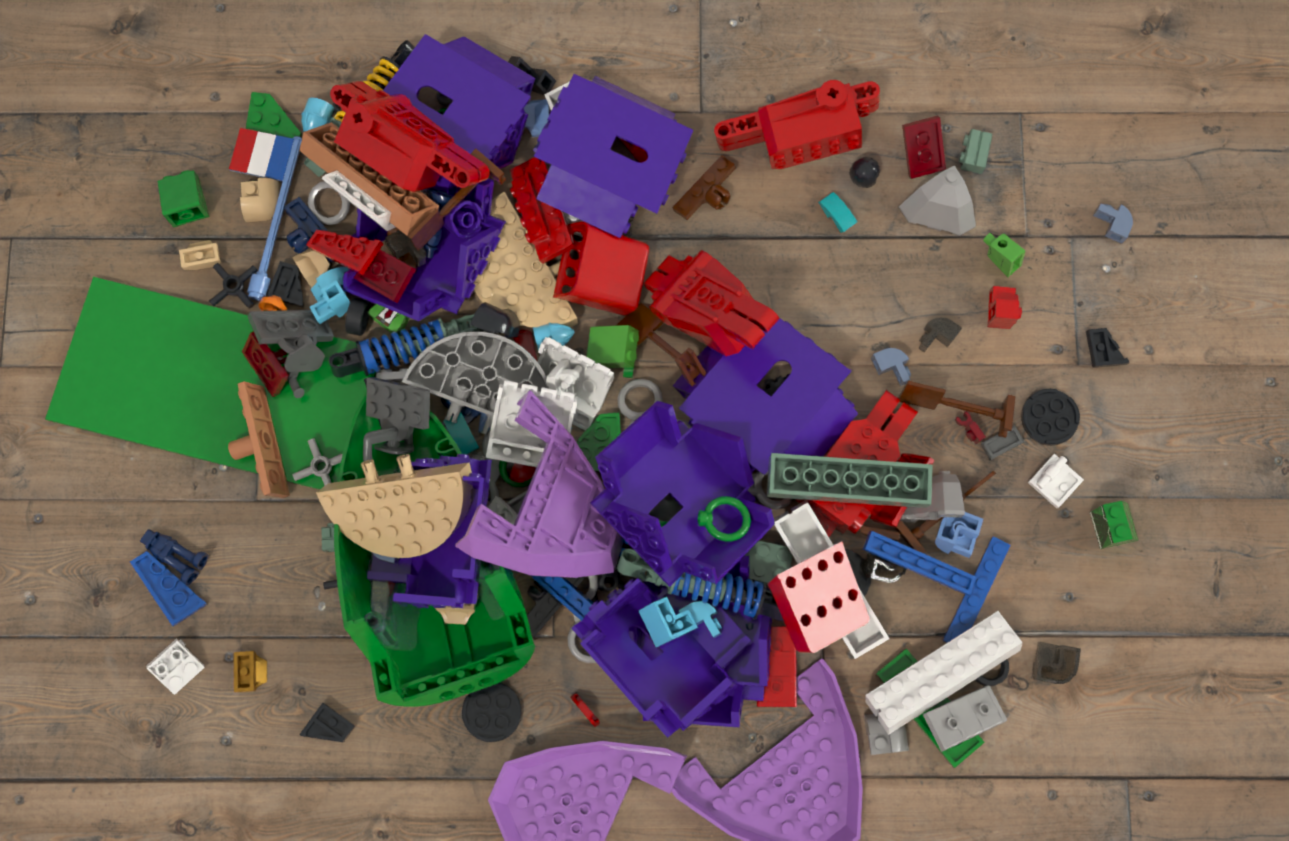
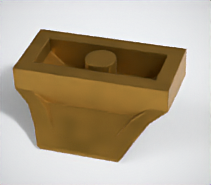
[234,651,267,693]

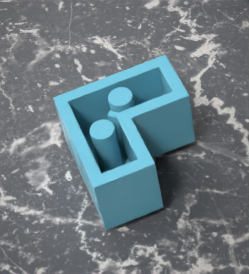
[639,597,698,648]

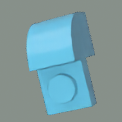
[311,267,350,302]
[310,280,350,324]
[679,601,722,638]

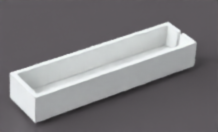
[774,500,889,659]
[866,611,1022,735]

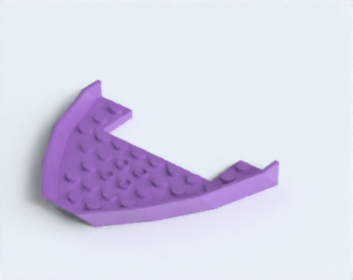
[455,390,624,578]
[671,658,863,841]
[488,741,687,841]

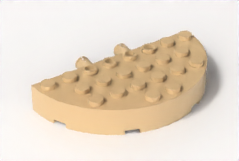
[473,192,578,333]
[316,454,473,558]

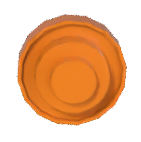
[258,295,287,311]

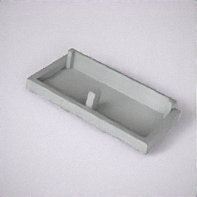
[923,685,1007,752]

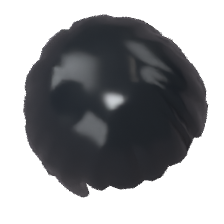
[849,157,880,188]

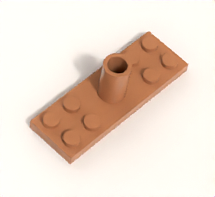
[228,381,290,498]

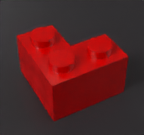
[987,286,1022,329]

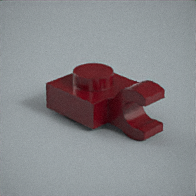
[955,411,986,444]

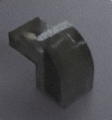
[385,230,427,267]
[919,317,962,353]

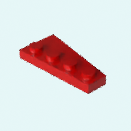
[306,230,384,275]

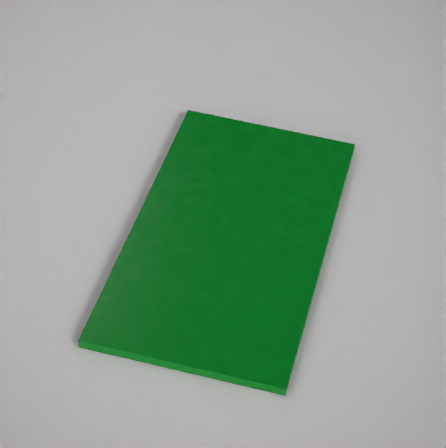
[45,277,380,490]

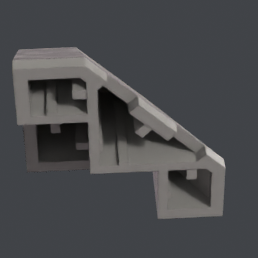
[899,166,976,236]
[899,471,965,523]

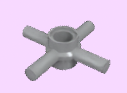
[292,438,342,486]

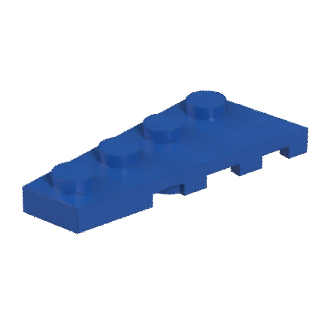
[130,551,207,627]

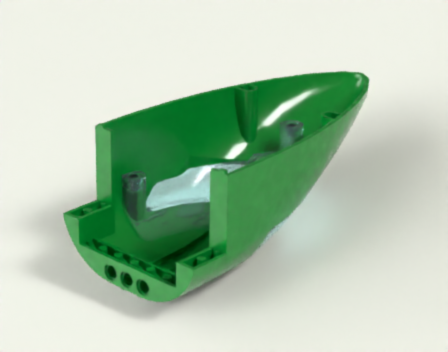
[334,393,535,707]

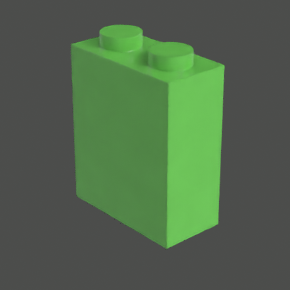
[586,325,639,368]

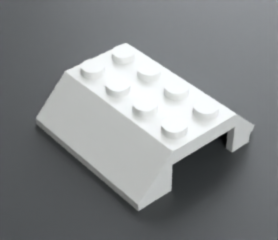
[322,170,427,231]
[538,337,614,431]
[486,380,577,467]

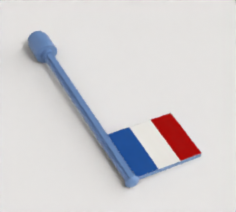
[229,128,302,301]

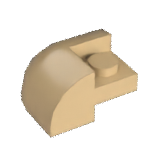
[240,178,282,223]

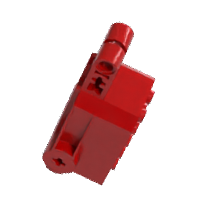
[714,80,880,169]
[330,81,490,192]
[643,250,780,356]
[796,390,918,537]

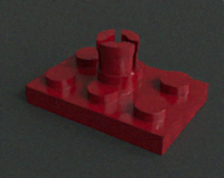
[902,115,946,179]
[354,249,416,303]
[242,331,288,397]

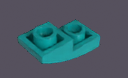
[818,192,857,233]
[443,412,479,455]

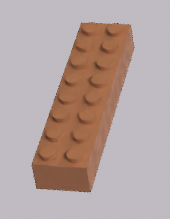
[300,122,439,236]

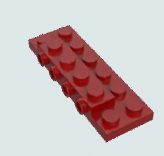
[510,157,576,264]

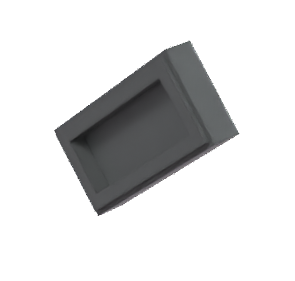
[981,426,1024,460]

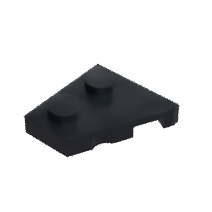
[267,261,304,308]
[1086,328,1129,368]
[299,703,355,742]

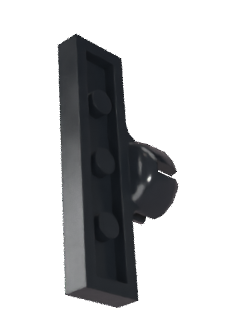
[527,577,585,637]

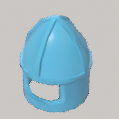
[301,97,334,132]
[533,322,575,354]

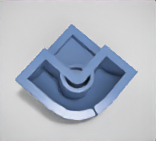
[935,512,983,558]

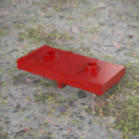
[870,453,934,527]
[757,627,797,707]

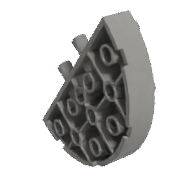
[402,332,549,436]

